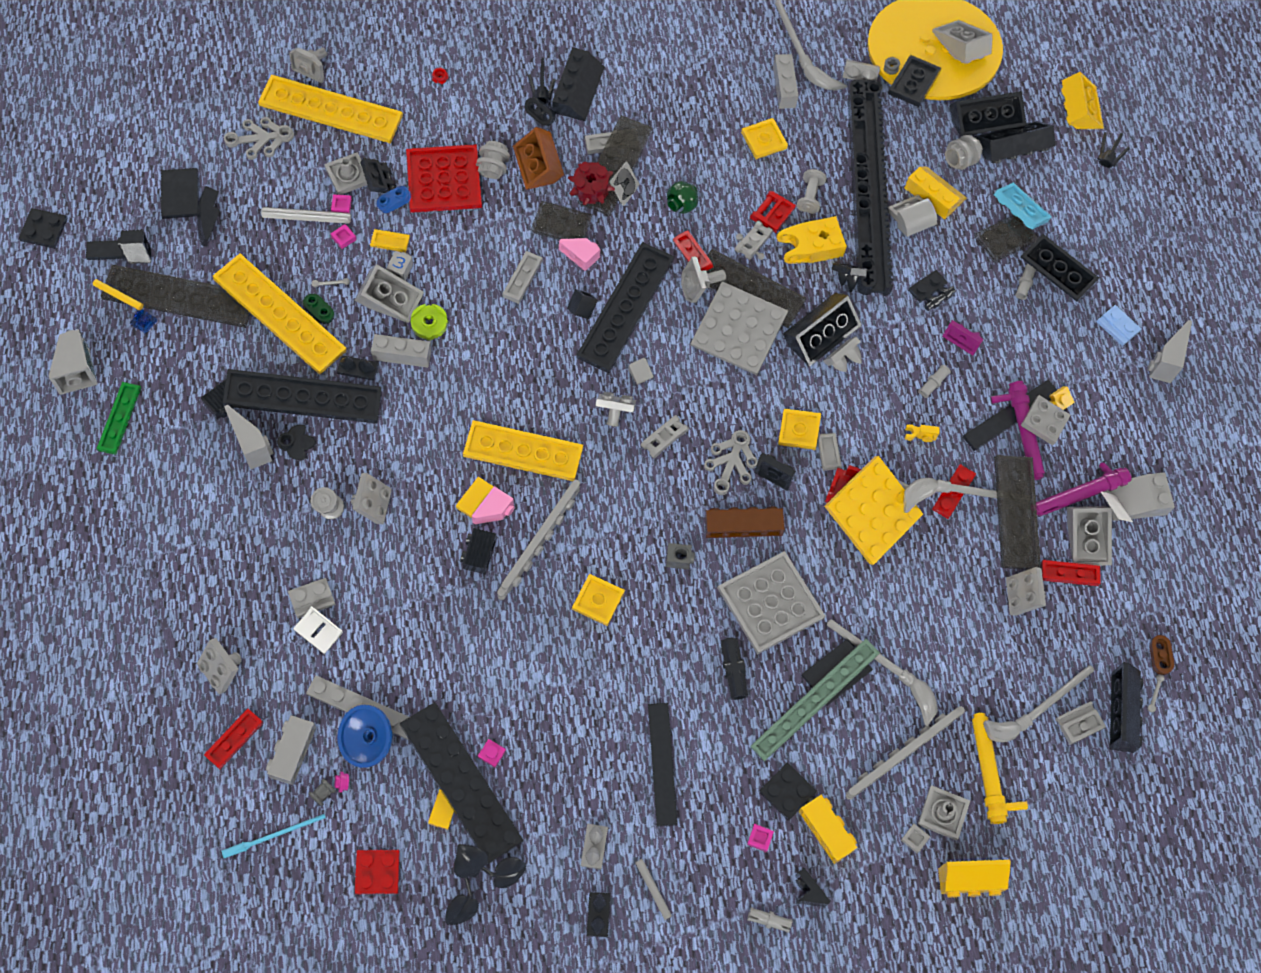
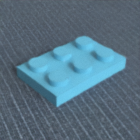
[994,183,1052,230]

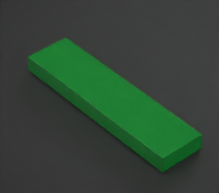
[96,382,141,455]

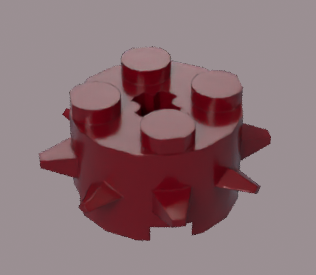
[567,162,615,205]

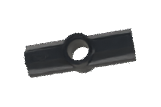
[720,637,748,700]

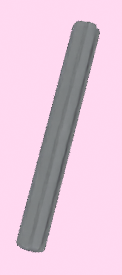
[261,207,351,224]

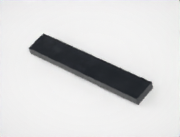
[963,379,1057,451]
[648,703,677,827]

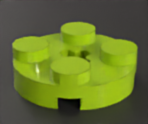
[411,304,448,340]

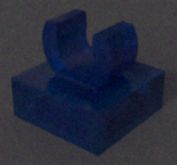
[130,309,157,334]

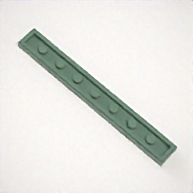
[750,639,880,762]

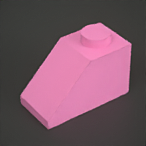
[559,238,600,271]
[472,486,515,524]

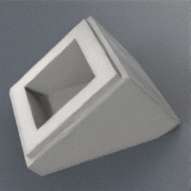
[628,357,654,385]

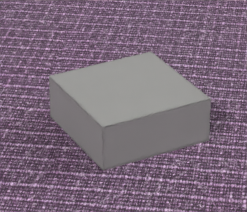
[901,824,930,854]

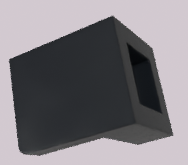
[567,289,598,319]

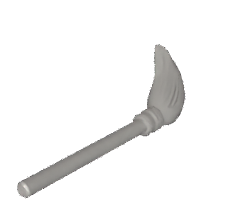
[775,0,847,91]
[903,478,1030,513]
[827,619,938,727]
[983,665,1094,742]

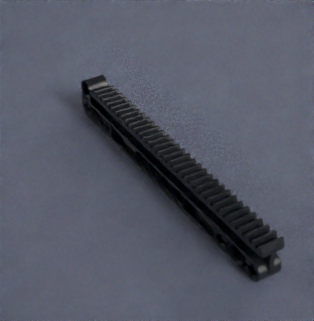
[847,80,893,296]

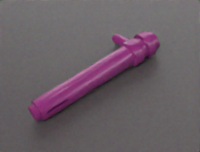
[990,381,1045,480]
[1031,462,1132,517]

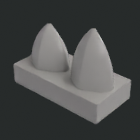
[842,59,880,81]
[823,336,862,372]
[581,824,608,870]

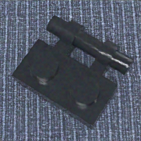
[360,158,396,193]
[908,270,956,311]

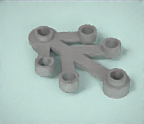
[224,117,294,160]
[704,430,758,495]

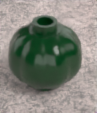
[667,181,698,214]

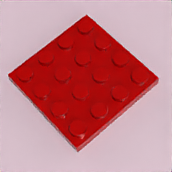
[406,144,482,213]

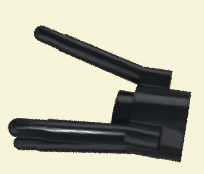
[528,58,556,104]
[1097,132,1130,168]

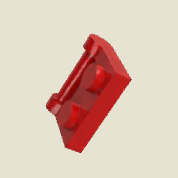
[750,191,796,233]

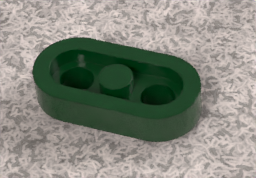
[303,294,335,324]

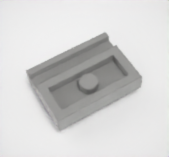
[288,578,335,619]
[1055,701,1106,745]

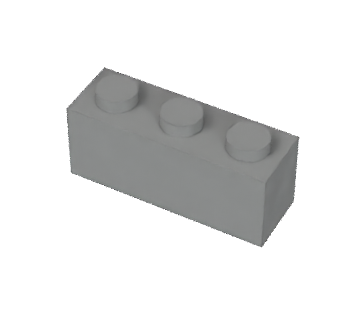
[773,54,798,109]
[371,334,432,368]
[266,715,316,785]

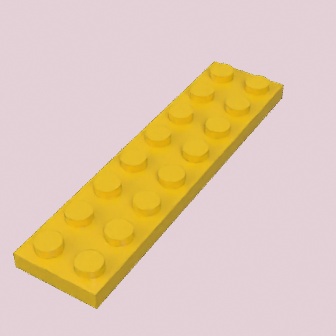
[258,74,403,144]
[213,254,347,375]

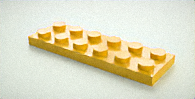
[463,420,583,481]

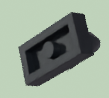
[832,263,867,293]
[337,355,379,381]
[586,892,611,938]

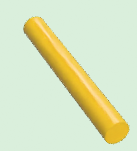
[93,279,144,311]

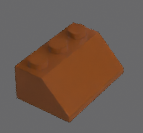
[513,127,564,189]

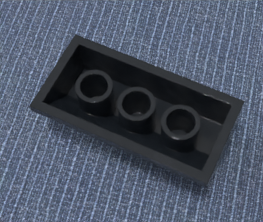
[552,47,605,121]
[949,91,1027,137]
[975,121,1055,163]
[1020,234,1099,302]
[783,293,862,367]
[1109,662,1143,753]

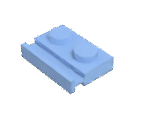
[1096,305,1142,346]

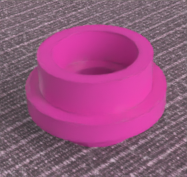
[334,771,349,793]

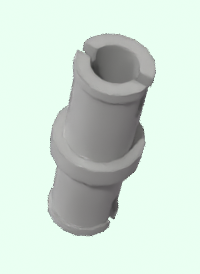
[1015,264,1036,300]
[918,365,951,398]
[747,907,792,933]

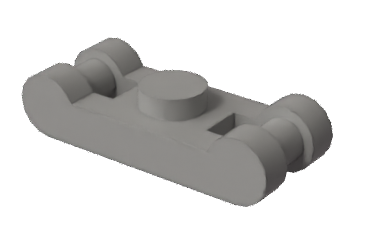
[735,221,774,260]
[641,415,689,459]

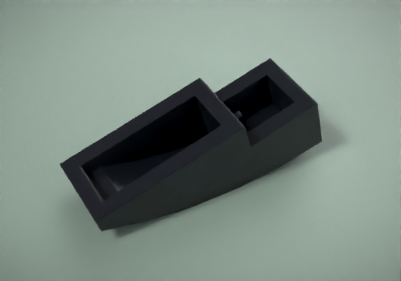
[197,186,220,246]

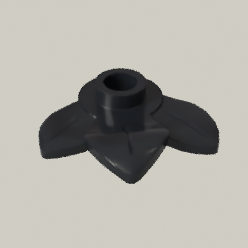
[277,425,316,460]

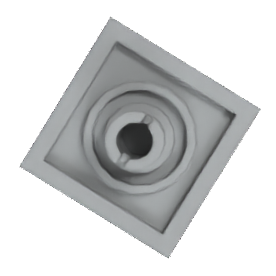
[324,152,367,195]
[596,392,636,427]
[1021,395,1070,446]
[351,473,392,524]
[1006,567,1046,615]
[197,638,241,695]
[917,785,970,841]

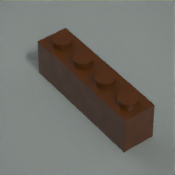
[704,506,785,538]

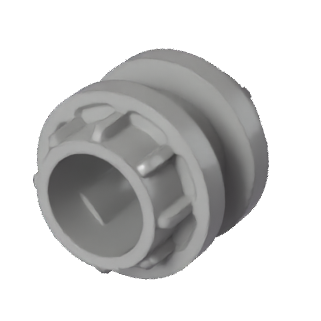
[945,135,982,170]
[476,141,510,179]

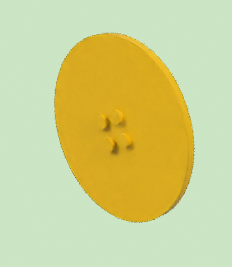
[867,0,1003,100]

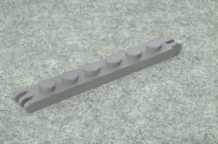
[497,480,580,600]
[846,706,965,800]

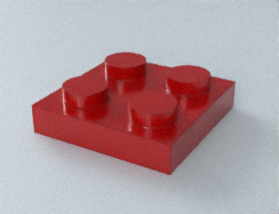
[355,850,400,894]

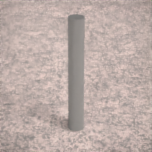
[636,859,672,920]

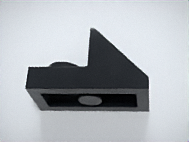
[795,868,831,907]

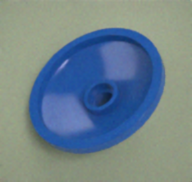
[337,705,392,768]

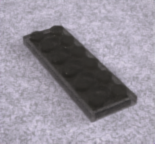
[578,115,653,217]
[707,249,806,329]
[994,455,1041,569]

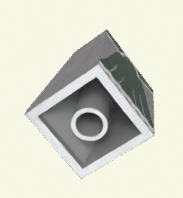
[49,329,98,395]

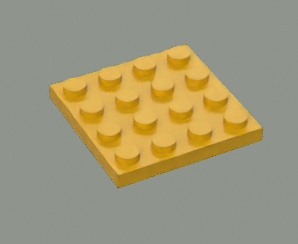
[824,456,923,565]

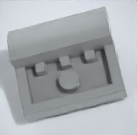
[888,195,937,237]

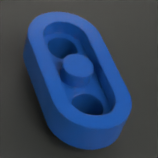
[376,186,411,213]

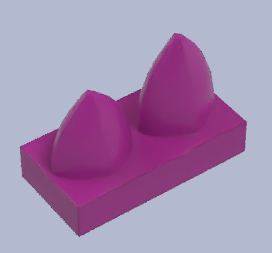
[942,320,984,355]

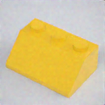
[1061,72,1104,129]
[905,166,967,220]
[938,860,1011,898]

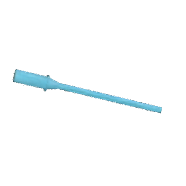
[222,814,326,859]

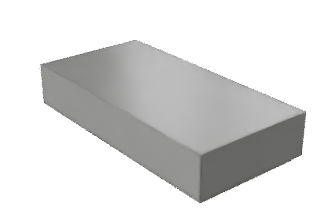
[817,433,842,471]

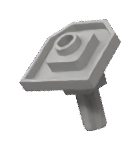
[289,47,327,83]
[681,257,726,303]

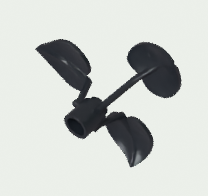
[445,844,527,925]

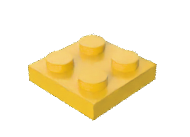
[741,118,788,159]
[778,409,821,450]
[572,574,625,626]

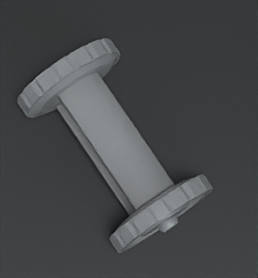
[797,169,827,214]
[310,487,344,520]

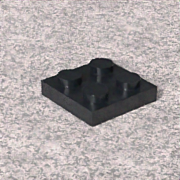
[18,208,68,249]
[754,452,796,491]
[759,762,817,821]

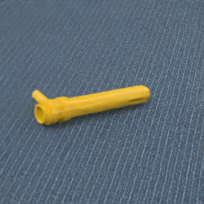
[972,713,1028,824]

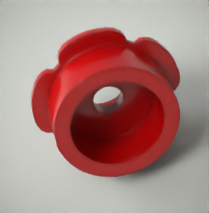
[432,68,449,84]

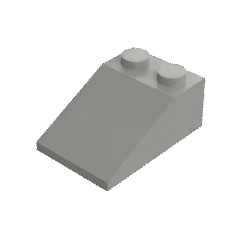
[932,20,992,63]
[355,264,424,323]
[1148,320,1192,383]
[224,405,274,470]
[1105,472,1175,521]
[1067,506,1112,566]

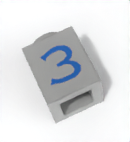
[386,251,413,281]

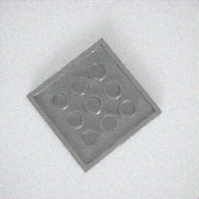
[690,282,788,375]
[717,551,826,655]

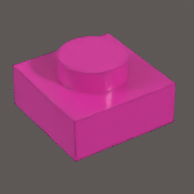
[331,194,352,213]
[330,224,357,249]
[478,739,506,768]
[747,824,774,852]

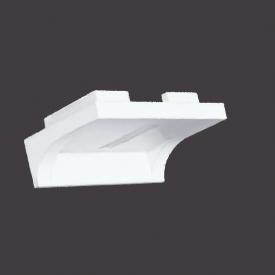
[293,606,343,654]

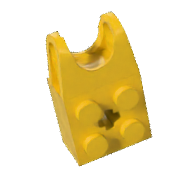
[776,216,847,264]

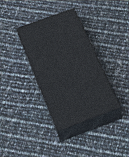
[86,240,124,260]

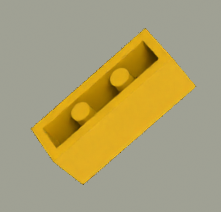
[798,795,858,864]

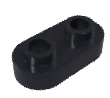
[524,97,555,125]

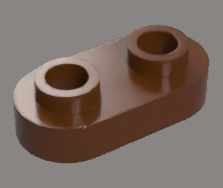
[1149,635,1175,675]

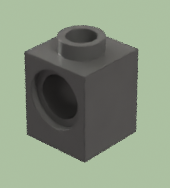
[666,543,695,569]

